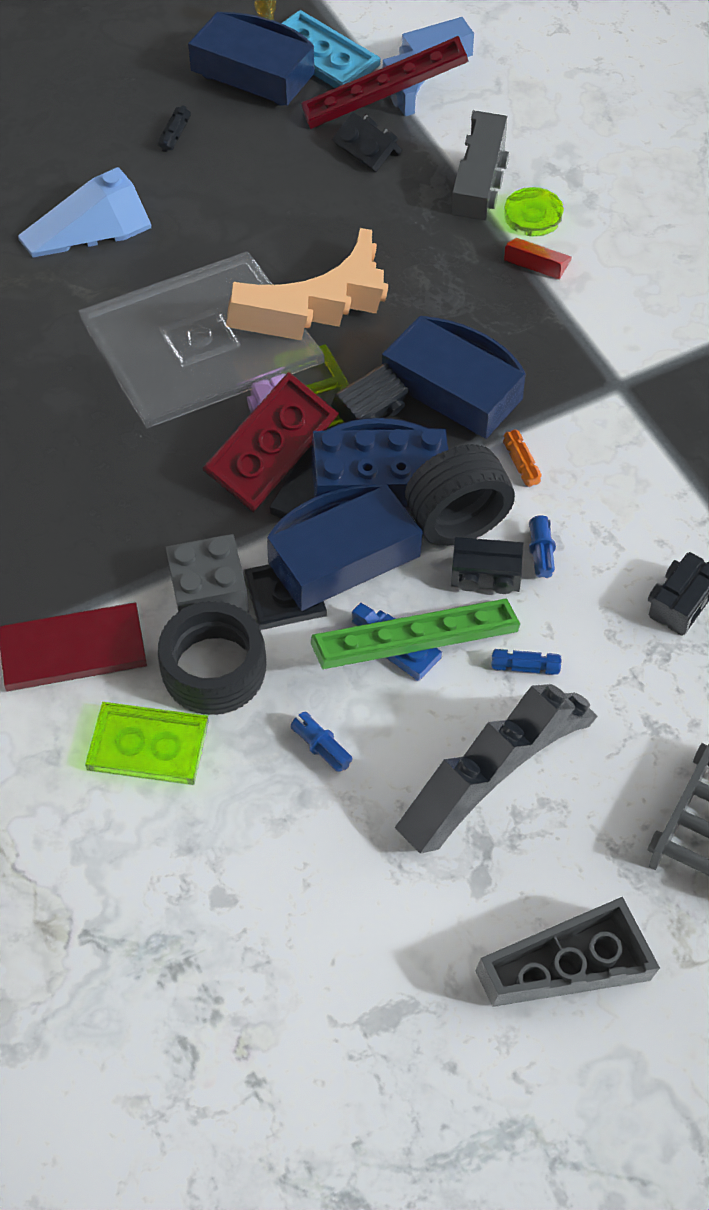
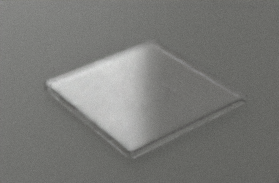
[79,251,325,429]

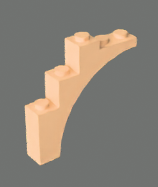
[226,228,388,340]

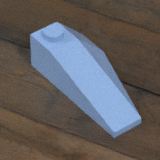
[18,167,151,258]

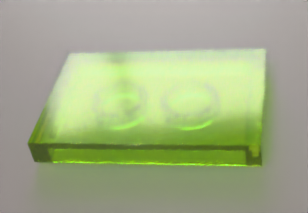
[85,702,209,785]

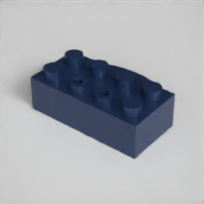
[188,12,315,106]
[382,316,526,439]
[311,418,448,507]
[267,484,423,611]

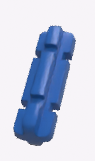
[491,649,562,675]

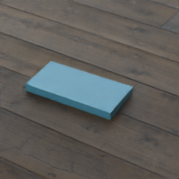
[281,10,380,88]

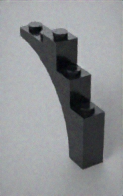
[395,684,598,854]

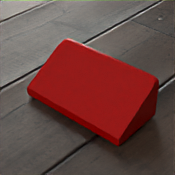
[504,238,572,280]

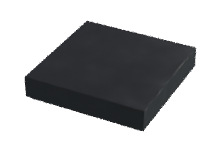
[244,564,327,630]

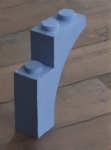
[382,17,474,116]

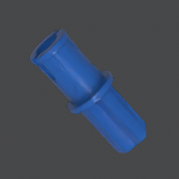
[529,515,556,578]
[291,712,353,772]

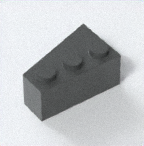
[452,110,509,220]

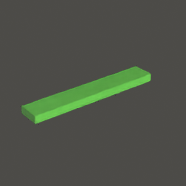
[310,598,520,670]

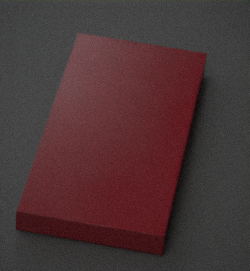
[203,371,339,513]
[0,602,147,692]

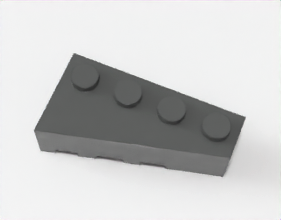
[475,896,660,1007]

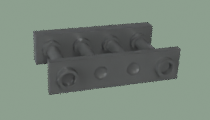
[647,743,709,876]

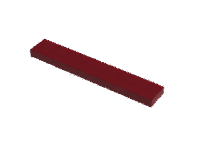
[301,36,469,129]

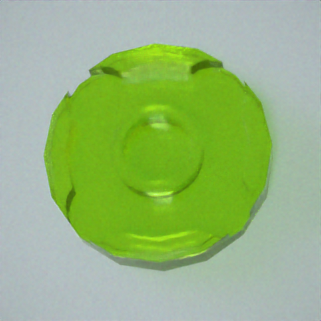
[504,187,564,236]

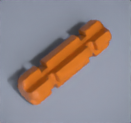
[503,429,542,487]

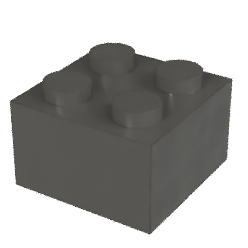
[166,534,249,613]

